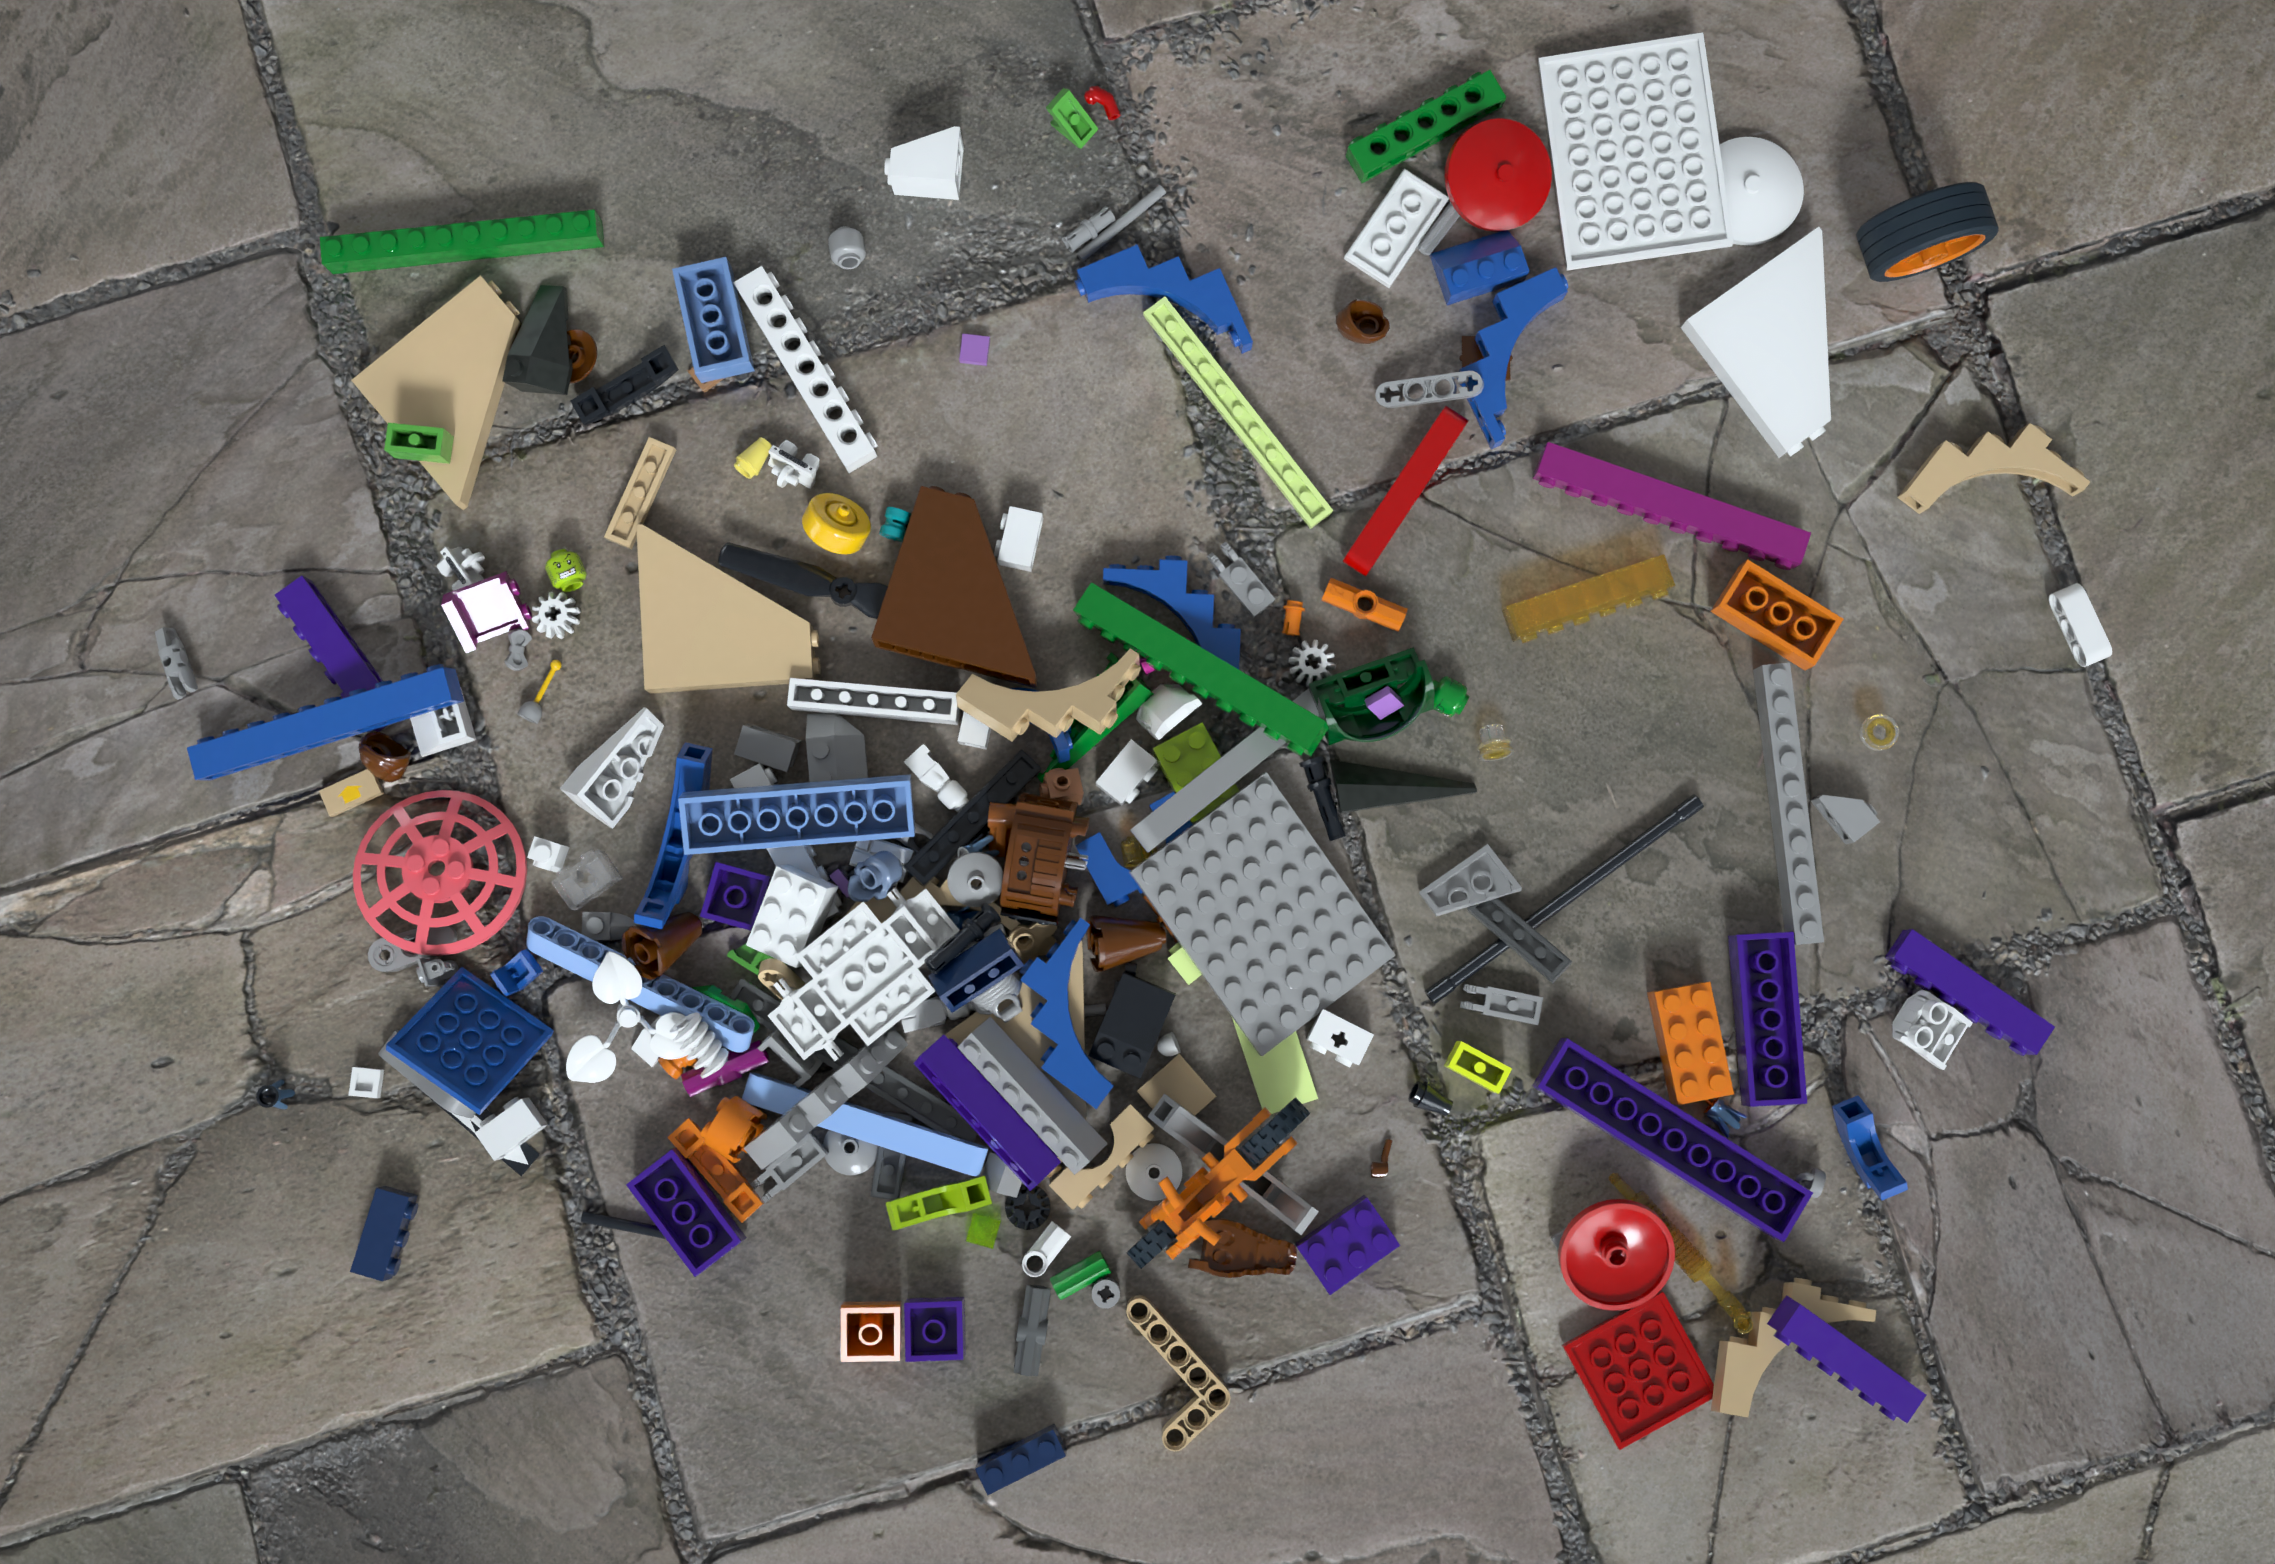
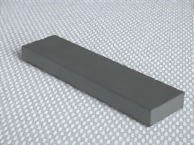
[1467,898,1572,984]

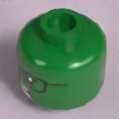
[1433,676,1470,717]

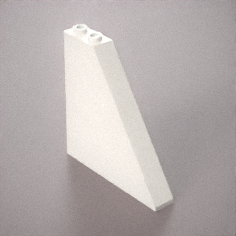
[1681,227,1831,458]

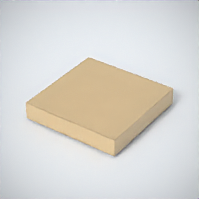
[1137,1054,1217,1116]

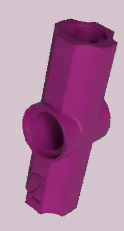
[681,1040,770,1097]

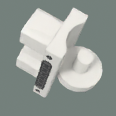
[768,440,820,489]
[436,547,485,591]

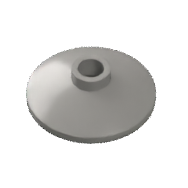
[947,852,1004,907]
[823,1130,879,1175]

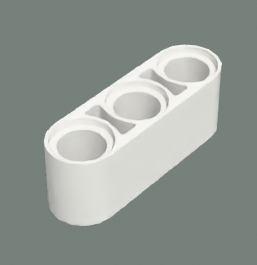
[2049,583,2112,667]

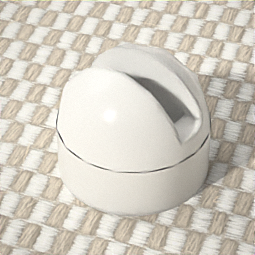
[1157,1032,1181,1056]

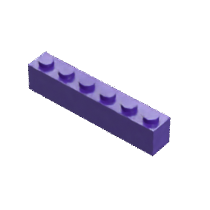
[275,576,388,732]
[1885,929,2055,1056]
[913,1035,1061,1191]
[1767,1295,1926,1423]

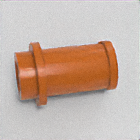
[1282,600,1305,636]

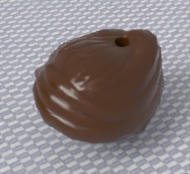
[1336,299,1390,344]
[358,732,411,783]

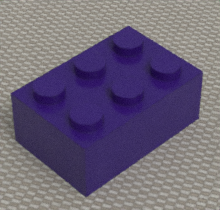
[1295,1195,1401,1295]

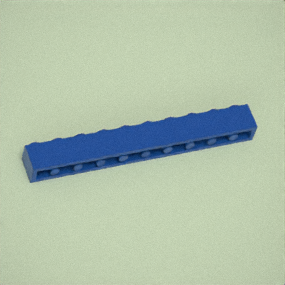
[187,664,464,780]

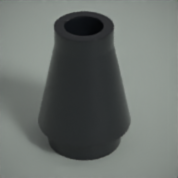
[1408,1081,1453,1116]

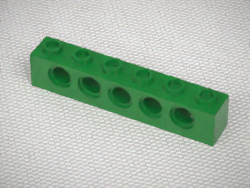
[1346,70,1506,184]

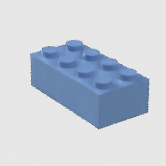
[672,257,755,383]

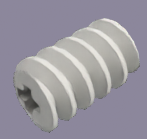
[670,1013,729,1078]

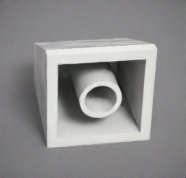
[885,126,964,200]

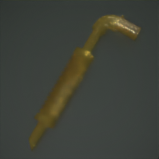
[1609,1173,1753,1334]

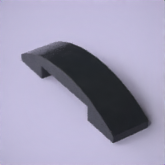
[570,345,679,425]

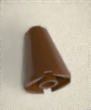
[622,912,702,980]
[1086,915,1166,972]

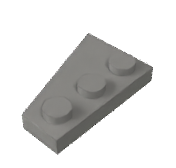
[1419,844,1522,917]

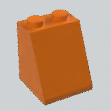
[841,1301,902,1362]

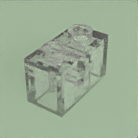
[552,849,623,911]

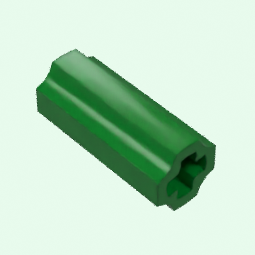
[1050,1250,1111,1300]

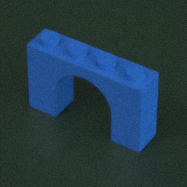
[1075,792,1192,908]

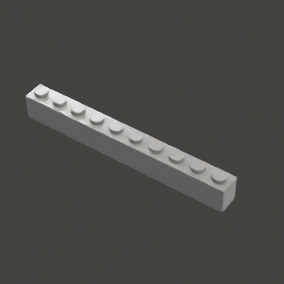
[1753,663,1824,945]

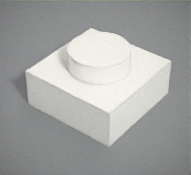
[349,1067,384,1098]

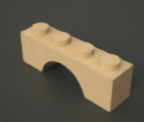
[1049,1103,1154,1210]

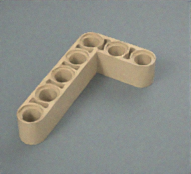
[1126,1295,1231,1452]

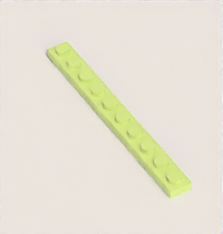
[1143,297,1333,529]

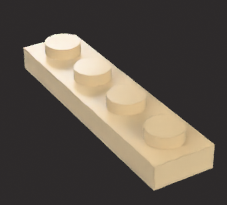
[604,437,676,550]

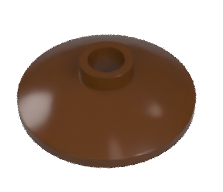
[567,329,597,383]

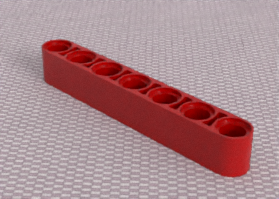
[1343,406,1469,577]

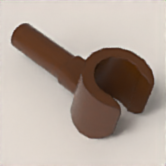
[1371,1139,1392,1178]

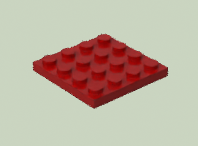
[1562,1291,1714,1450]

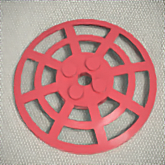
[353,790,527,956]

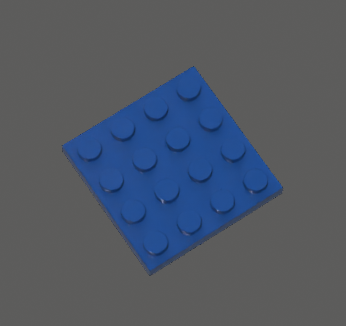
[386,967,553,1115]

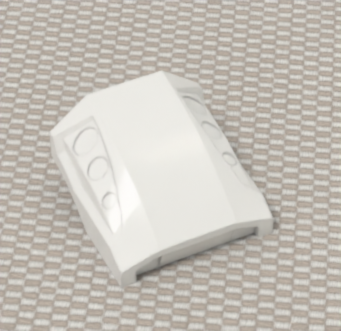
[1136,684,1202,740]
[1892,990,1973,1070]

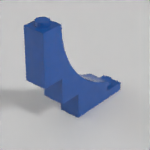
[1074,245,1253,354]
[1457,267,1568,450]

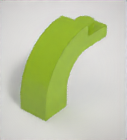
[885,1176,992,1231]

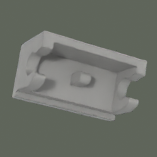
[734,723,802,772]
[758,1028,823,1088]

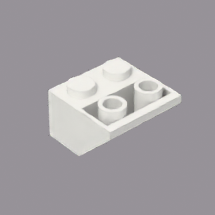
[410,689,476,757]

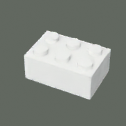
[746,864,838,968]

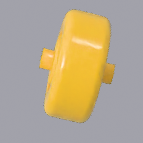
[802,493,871,555]

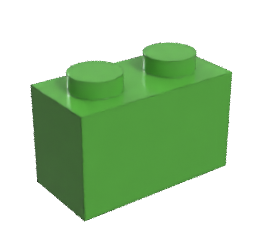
[384,423,454,464]

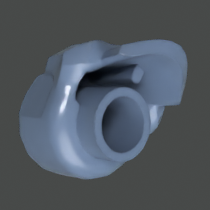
[848,851,902,902]

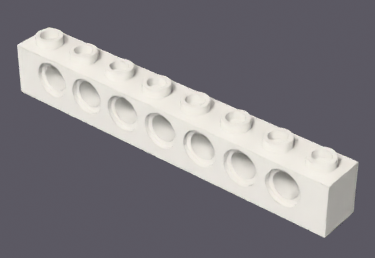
[733,266,878,473]

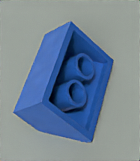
[1429,230,1529,305]

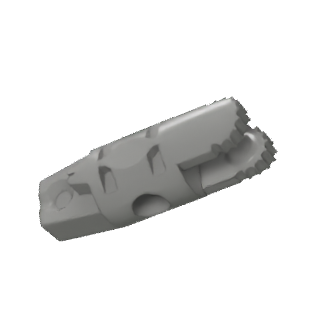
[155,627,198,700]

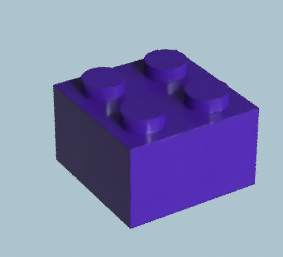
[700,862,772,931]
[904,1297,966,1362]

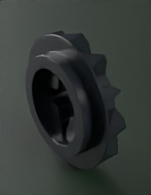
[1005,1184,1050,1230]

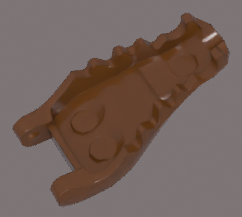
[1188,1219,1297,1278]

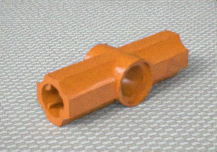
[1321,578,1408,632]

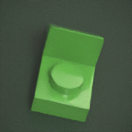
[1046,88,1098,149]

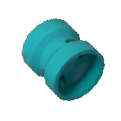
[879,507,912,542]

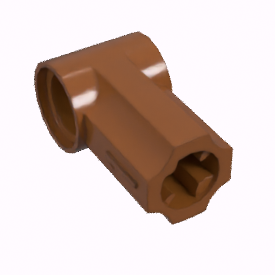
[988,802,1017,857]

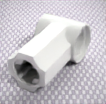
[1022,1221,1071,1277]

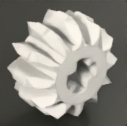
[532,592,581,639]
[1288,640,1336,687]

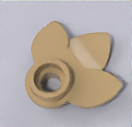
[1008,922,1057,965]

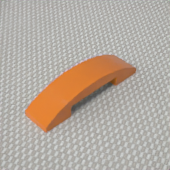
[667,1118,764,1223]

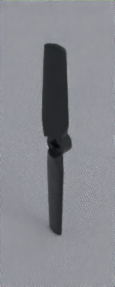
[718,542,888,619]

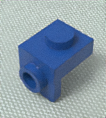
[490,948,543,996]

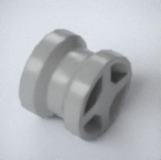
[1092,1277,1120,1308]

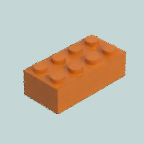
[1710,559,1844,671]
[1647,982,1734,1105]

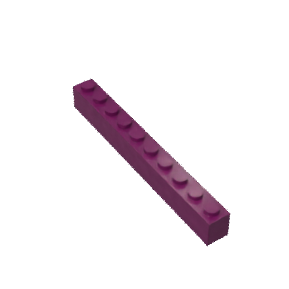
[1533,442,1811,570]

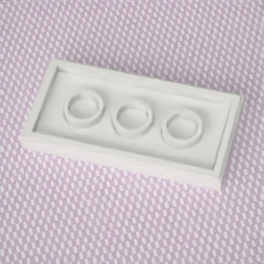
[1344,168,1449,288]

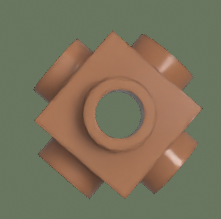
[1039,768,1084,805]

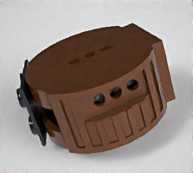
[1000,793,1090,925]

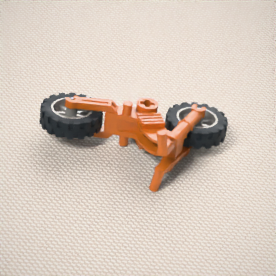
[1126,1097,1310,1269]

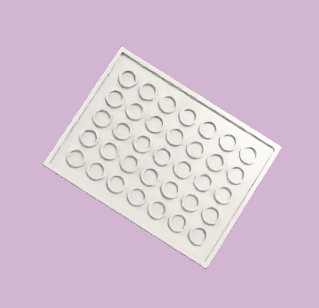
[1538,32,1734,271]

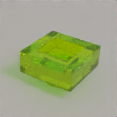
[966,1213,1001,1249]

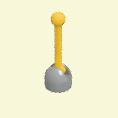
[517,660,562,724]

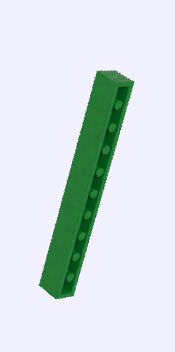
[320,209,604,274]
[1073,582,1329,757]

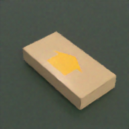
[319,769,384,817]

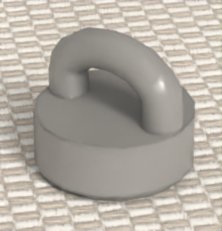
[1795,1168,1826,1198]

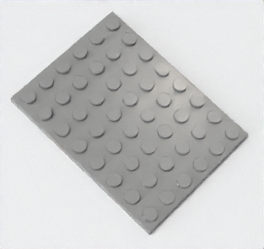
[1129,772,1395,1056]

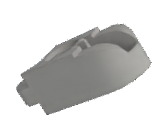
[368,926,458,972]

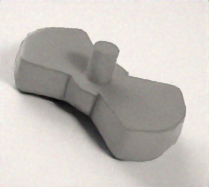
[504,629,532,671]

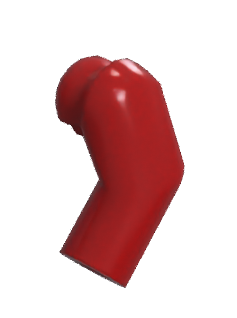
[1084,86,1121,121]

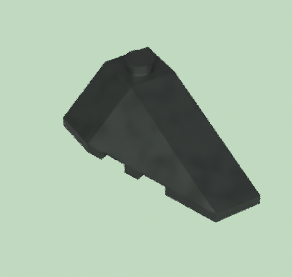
[502,285,573,395]

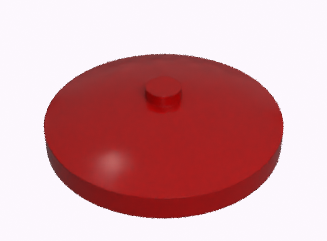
[1445,118,1552,232]
[1558,1199,1675,1311]

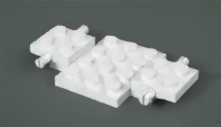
[767,887,959,1062]

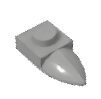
[582,912,639,941]

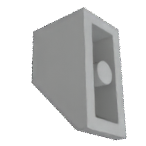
[1811,795,1880,844]

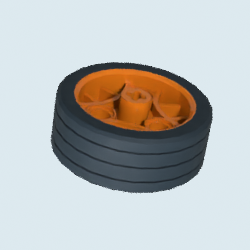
[1856,182,1999,282]

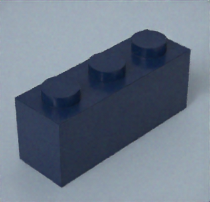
[928,928,1024,1013]
[350,1186,418,1282]
[975,1423,1067,1496]

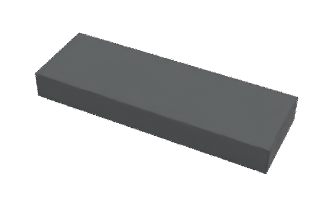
[870,1111,913,1200]

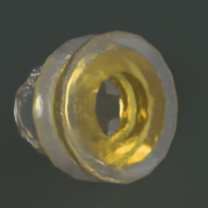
[1860,714,1899,751]
[1476,724,1514,762]

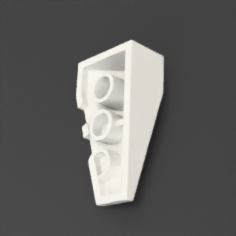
[560,707,664,829]

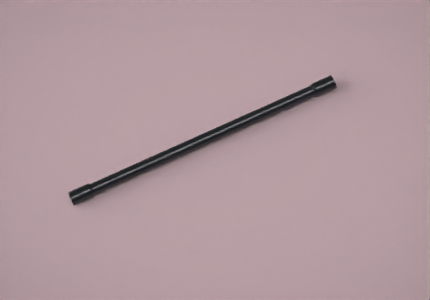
[1424,794,1704,1005]

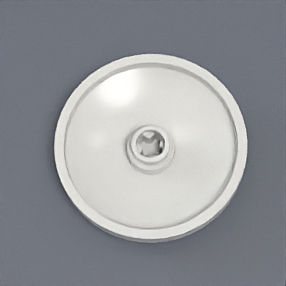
[1720,137,1804,246]

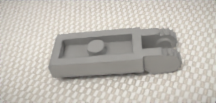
[1207,542,1276,618]
[1460,984,1543,1025]
[750,1131,829,1203]

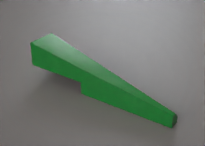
[1037,652,1154,783]

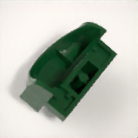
[1308,647,1435,745]

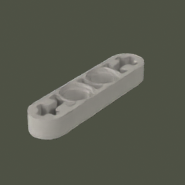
[1375,371,1484,408]

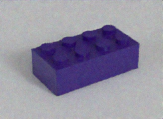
[626,1148,747,1277]

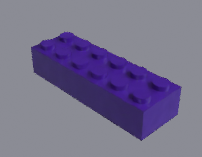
[1728,932,1807,1107]

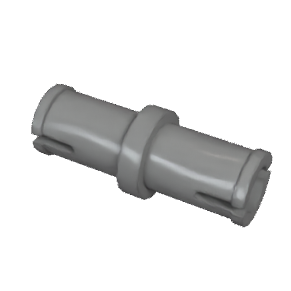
[1062,206,1115,253]

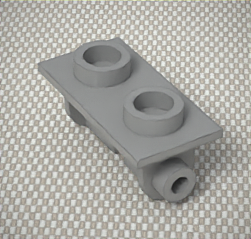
[416,958,458,987]

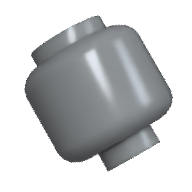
[828,226,866,269]

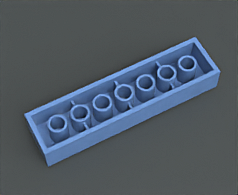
[678,774,915,855]

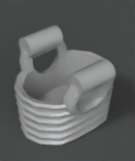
[970,971,1023,1023]

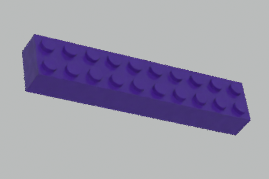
[1532,1038,1813,1242]

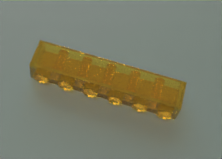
[1502,554,1675,644]

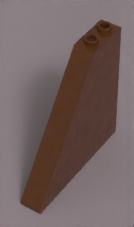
[871,486,1038,688]

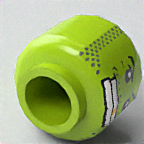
[545,549,587,592]

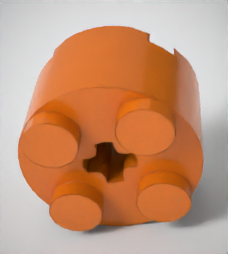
[700,1096,767,1163]

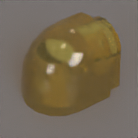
[1121,836,1158,868]

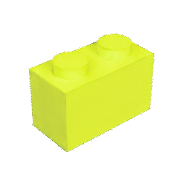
[1444,1041,1512,1094]

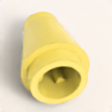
[734,437,772,479]

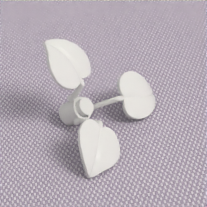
[566,951,691,1083]

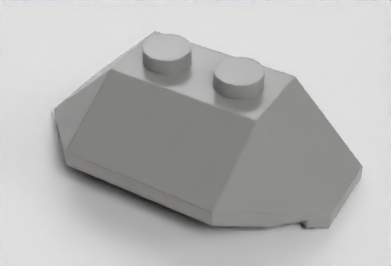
[806,713,868,782]

